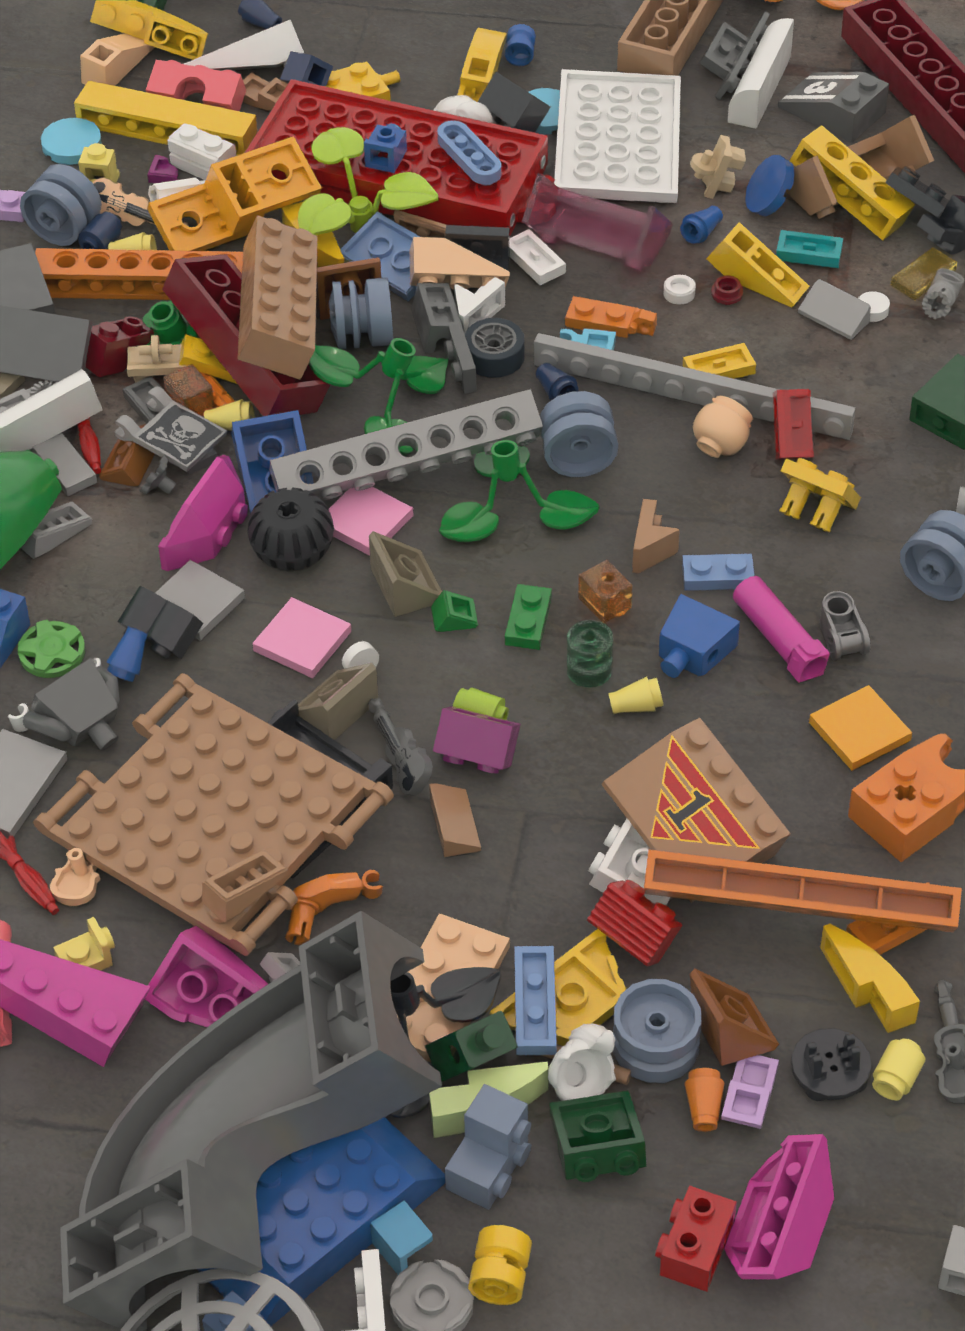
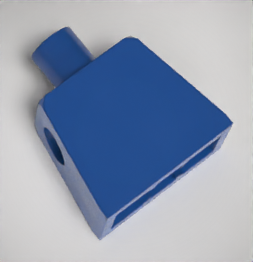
[659,594,740,678]

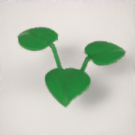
[308,338,448,456]
[439,440,600,542]

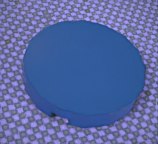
[745,155,795,216]

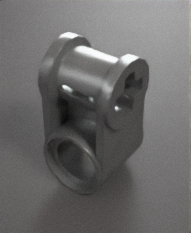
[819,591,870,660]

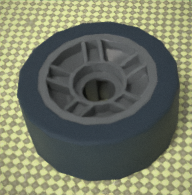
[465,318,525,378]

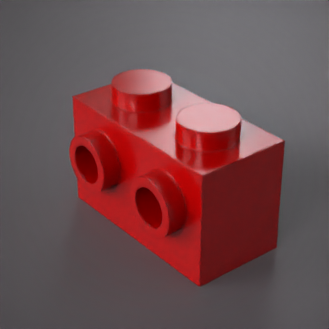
[655,1185,737,1292]

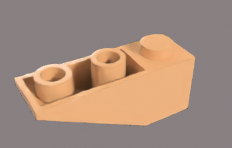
[80,34,155,86]
[409,237,510,290]

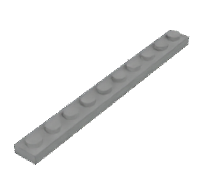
[534,333,856,440]

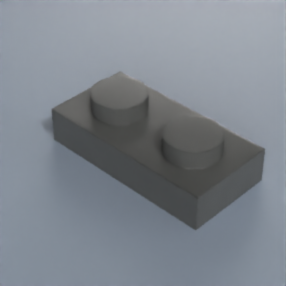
[444,324,477,394]

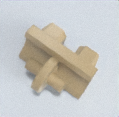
[690,135,746,199]
[127,335,187,383]

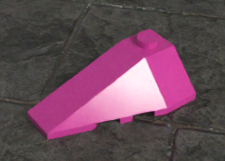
[145,926,268,1027]

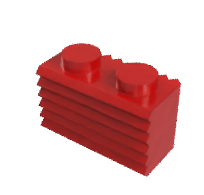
[587,880,683,966]

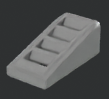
[21,502,92,559]

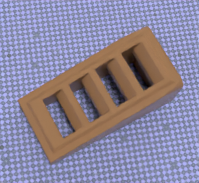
[202,849,288,922]

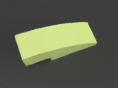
[429,1062,549,1138]

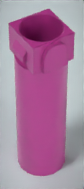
[733,576,830,683]

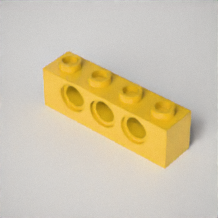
[789,125,916,241]

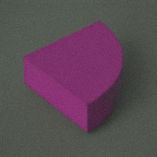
[147,155,179,183]

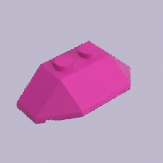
[158,455,248,571]
[724,1134,834,1279]

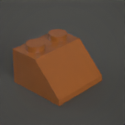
[316,257,381,320]

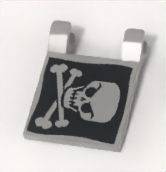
[115,386,227,472]

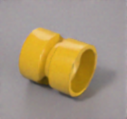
[468,1225,532,1305]

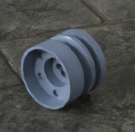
[329,278,393,349]

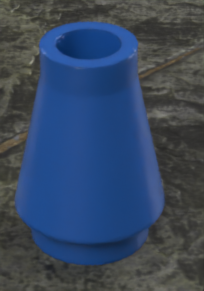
[680,206,723,243]
[106,626,148,682]

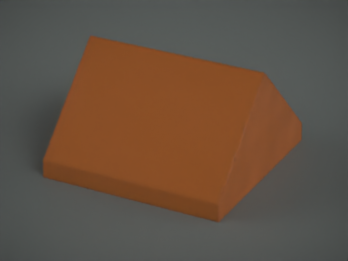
[690,968,779,1066]

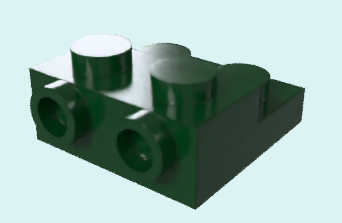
[549,1090,647,1182]

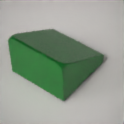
[431,590,478,632]

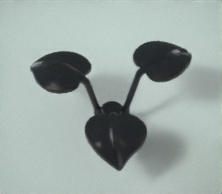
[390,967,501,1118]

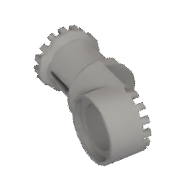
[922,268,964,319]

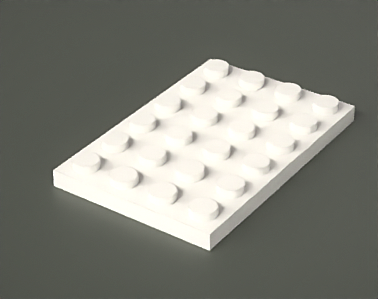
[554,69,681,203]

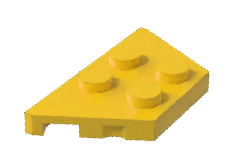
[490,929,626,1046]

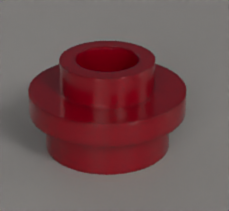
[711,275,743,305]

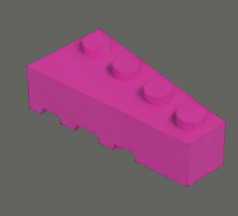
[0,939,151,1067]

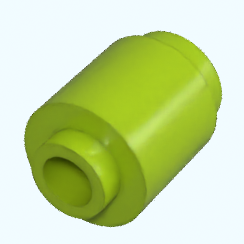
[453,688,509,720]

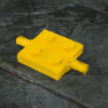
[326,61,401,101]

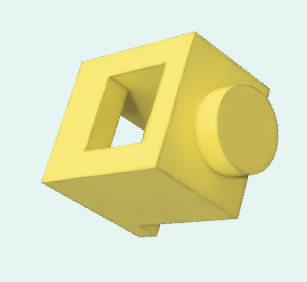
[78,143,120,183]

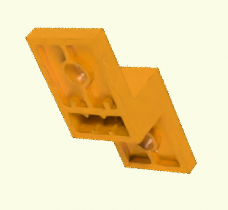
[147,136,322,251]

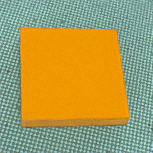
[809,685,912,771]

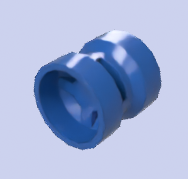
[505,24,536,66]

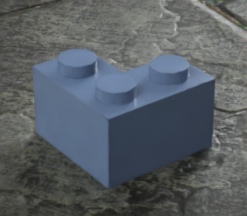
[445,1084,531,1210]

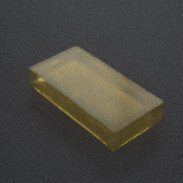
[891,247,957,300]

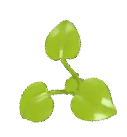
[298,127,439,235]

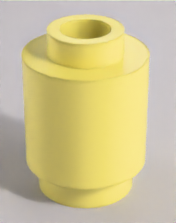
[872,1038,926,1101]

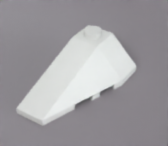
[184,20,304,71]

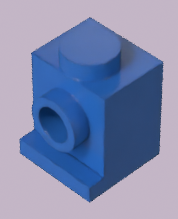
[364,123,407,173]

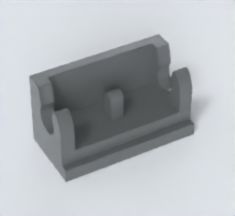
[411,283,462,353]

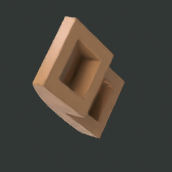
[243,73,288,110]

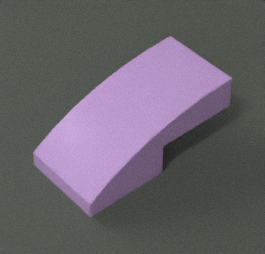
[721,1055,779,1129]

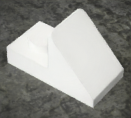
[454,277,505,334]

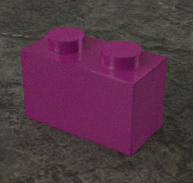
[433,706,521,774]

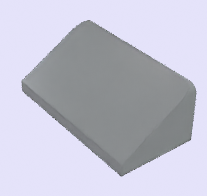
[798,279,871,340]

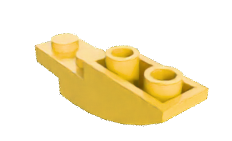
[90,0,208,60]
[457,28,507,102]

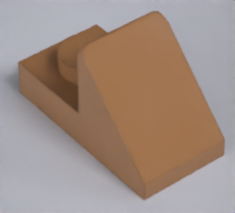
[632,499,680,573]

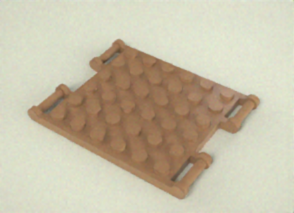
[33,673,394,956]

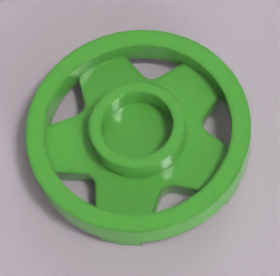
[18,619,85,678]

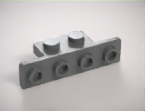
[699,11,770,100]

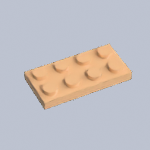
[397,913,510,1062]

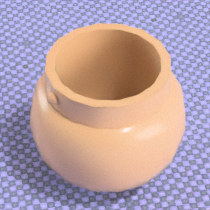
[693,396,753,458]

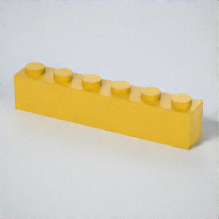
[74,81,257,156]

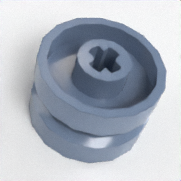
[20,164,102,246]
[540,391,618,477]
[900,510,965,601]
[613,979,701,1083]

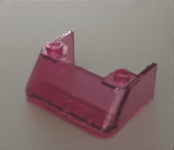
[522,174,673,271]

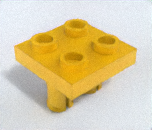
[779,458,861,533]

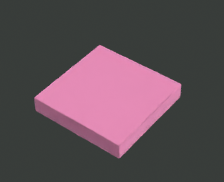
[329,487,413,556]
[253,597,351,678]

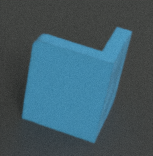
[370,1200,433,1275]

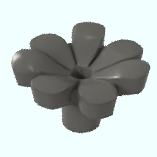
[139,455,176,495]

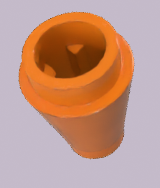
[684,1068,725,1132]

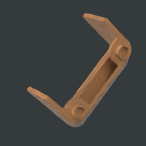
[785,115,934,219]

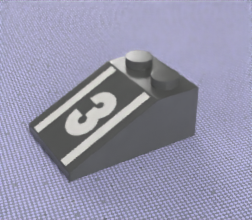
[778,72,889,143]

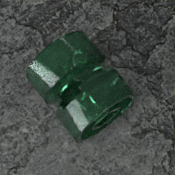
[567,620,613,687]

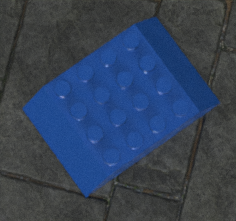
[197,1117,446,1327]

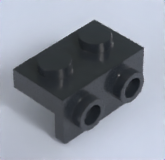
[445,225,510,270]

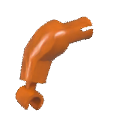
[285,870,383,945]

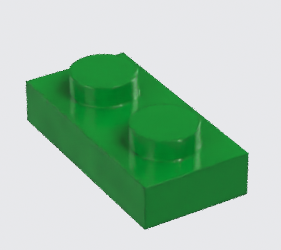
[505,584,552,650]

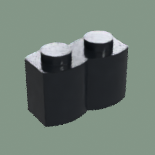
[117,586,203,659]

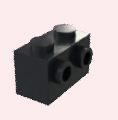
[478,72,551,133]

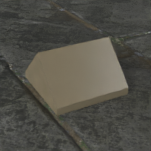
[369,531,442,617]
[298,663,378,740]

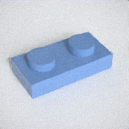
[682,554,754,590]

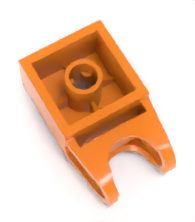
[848,734,965,862]

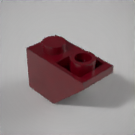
[85,316,154,377]

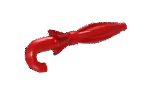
[77,417,101,474]
[0,831,59,915]

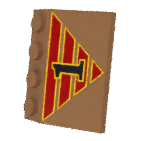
[602,718,791,903]

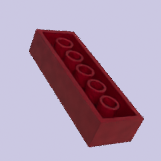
[162,254,331,416]

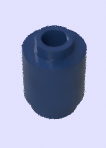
[78,212,122,249]

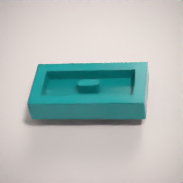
[776,230,843,268]

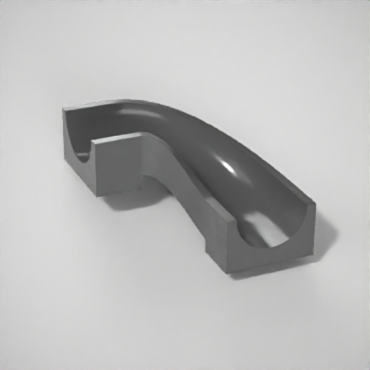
[60,911,442,1331]

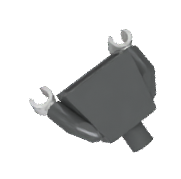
[8,658,120,751]

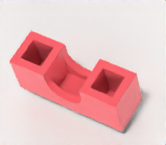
[146,60,246,111]

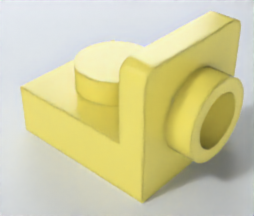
[53,917,115,971]

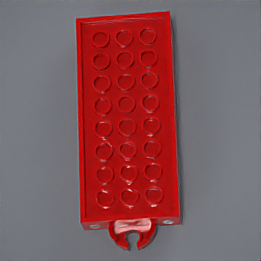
[245,79,559,235]

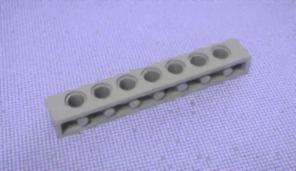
[269,389,543,500]

